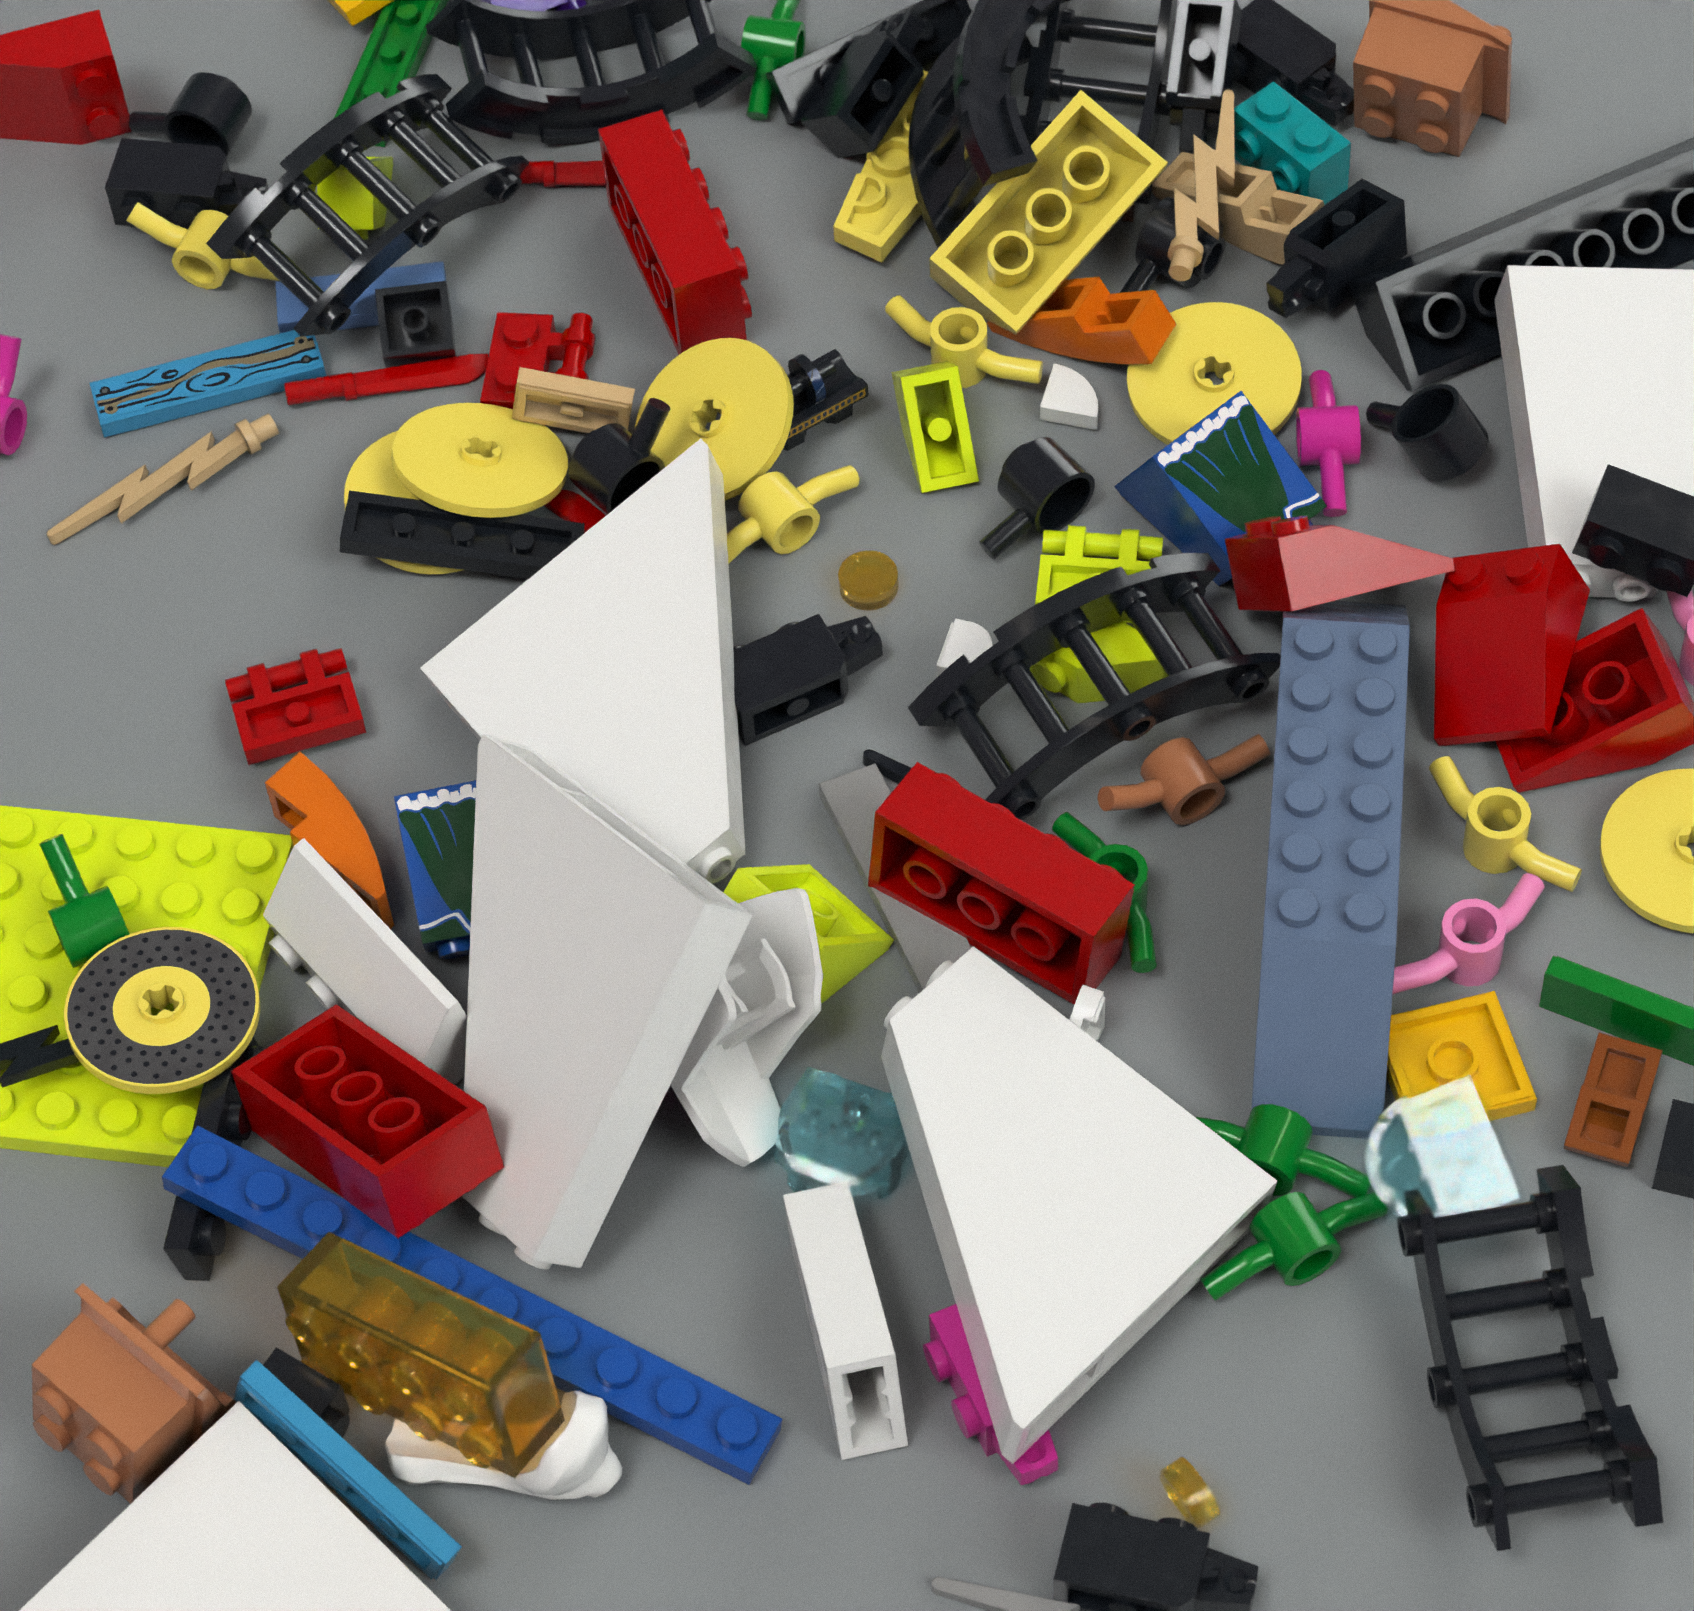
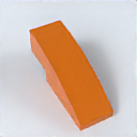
[987,277,1176,364]
[265,751,395,929]

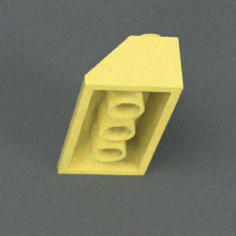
[929,90,1168,334]

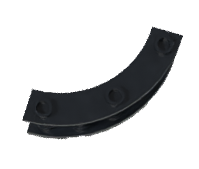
[426,0,757,144]
[908,0,1070,248]
[1019,0,1178,222]
[206,74,529,336]
[908,553,1280,820]
[1397,1165,1663,1551]

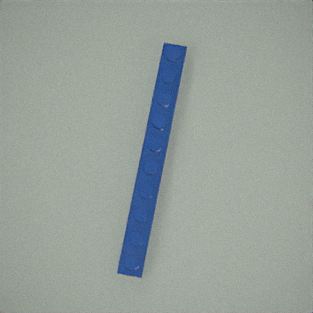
[162,1125,782,1485]

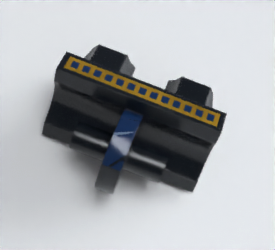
[783,349,869,451]

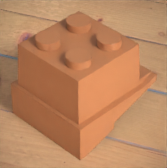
[1353,0,1512,157]
[32,1283,236,1504]

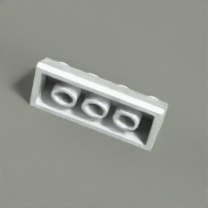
[263,838,467,1085]

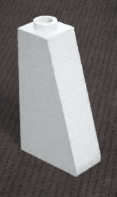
[783,1181,908,1460]

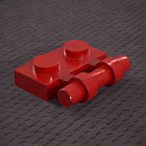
[480,312,596,409]
[225,648,367,765]

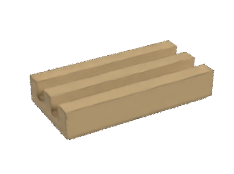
[512,367,635,433]

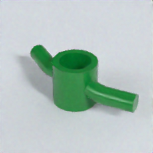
[741,0,806,121]
[1052,812,1157,973]
[39,834,129,968]
[1194,1104,1371,1198]
[1200,1191,1388,1301]

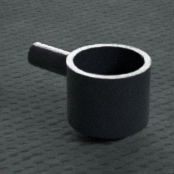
[129,72,252,157]
[1119,197,1225,293]
[1366,384,1488,481]
[569,398,670,514]
[979,437,1095,560]

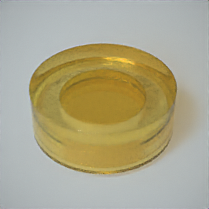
[838,550,899,611]
[1159,1456,1220,1529]

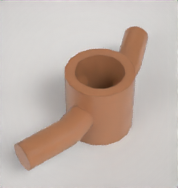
[1097,734,1270,825]

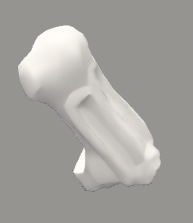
[385,1391,622,1500]

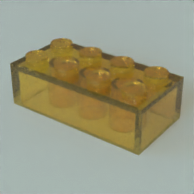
[277,1232,565,1478]

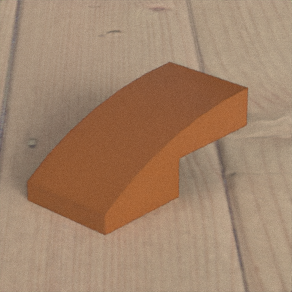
[1563,1032,1663,1168]

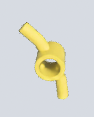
[126,202,280,289]
[885,295,1043,388]
[727,465,859,564]
[1429,756,1582,892]

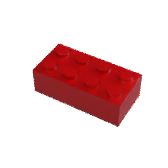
[598,110,752,355]
[868,762,1135,1005]
[231,1004,504,1238]

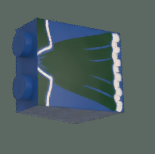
[1114,391,1327,586]
[394,780,476,959]

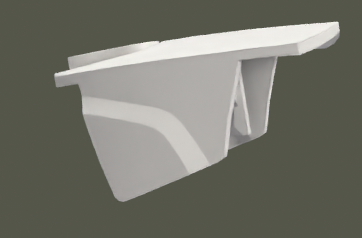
[670,888,823,1167]

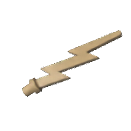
[1168,90,1235,281]
[46,413,279,545]

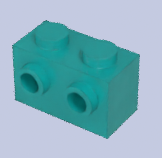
[1234,81,1351,205]

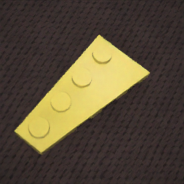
[833,70,968,263]

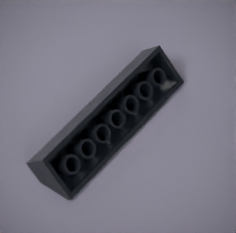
[1348,137,1694,391]

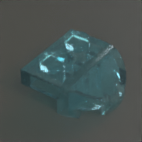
[774,1066,910,1199]
[1365,1074,1522,1217]

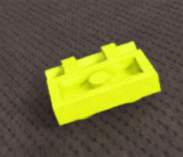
[1035,525,1163,623]

